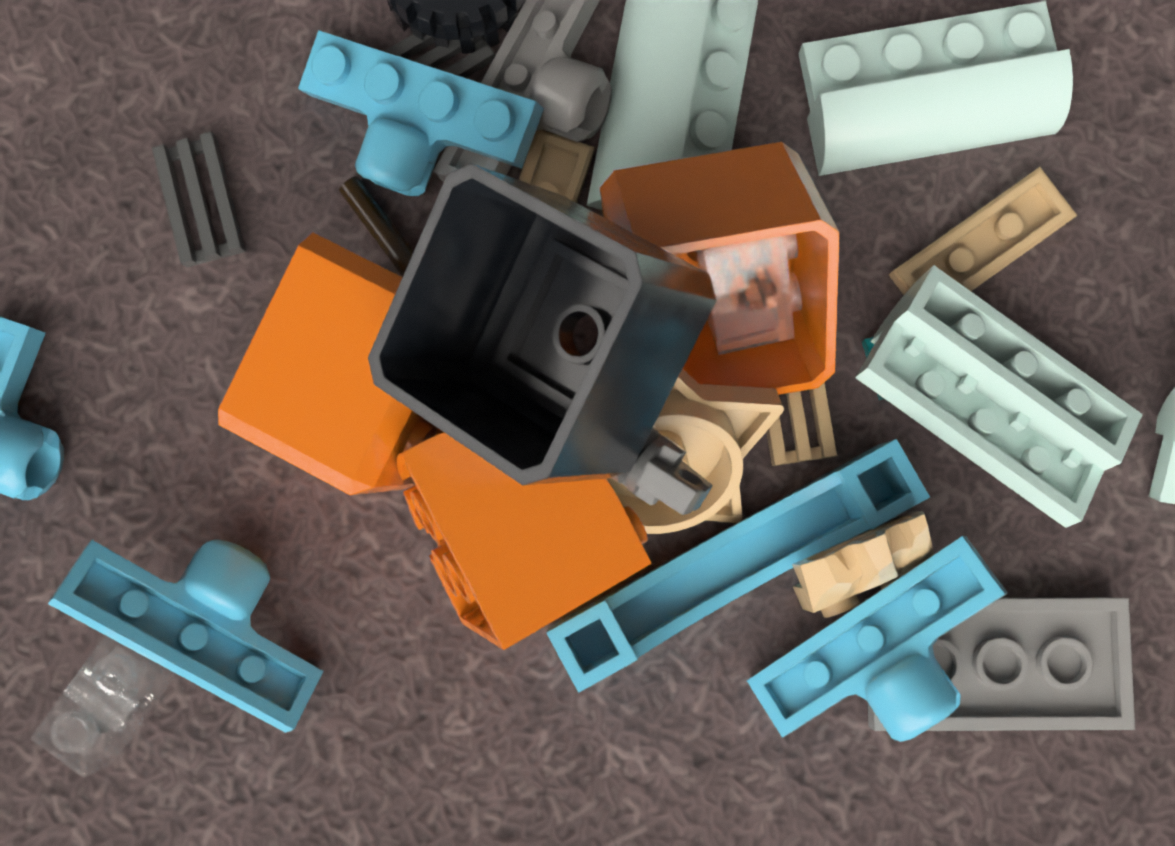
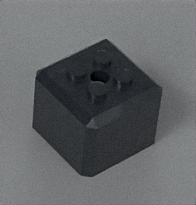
[368,163,717,486]

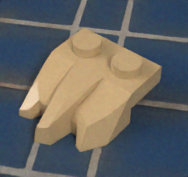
[792,511,934,618]

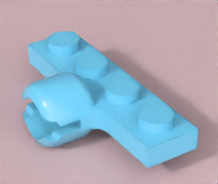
[298,30,544,196]
[0,317,64,500]
[747,536,1007,742]
[48,539,323,733]

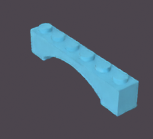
[546,439,930,693]

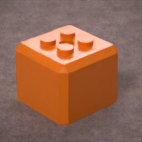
[600,142,839,395]
[218,232,443,495]

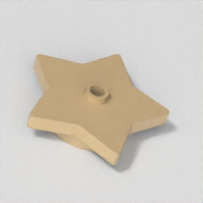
[607,368,784,534]

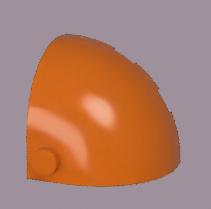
[397,432,652,650]

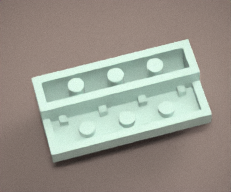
[587,0,758,210]
[798,1,1073,176]
[855,265,1143,528]

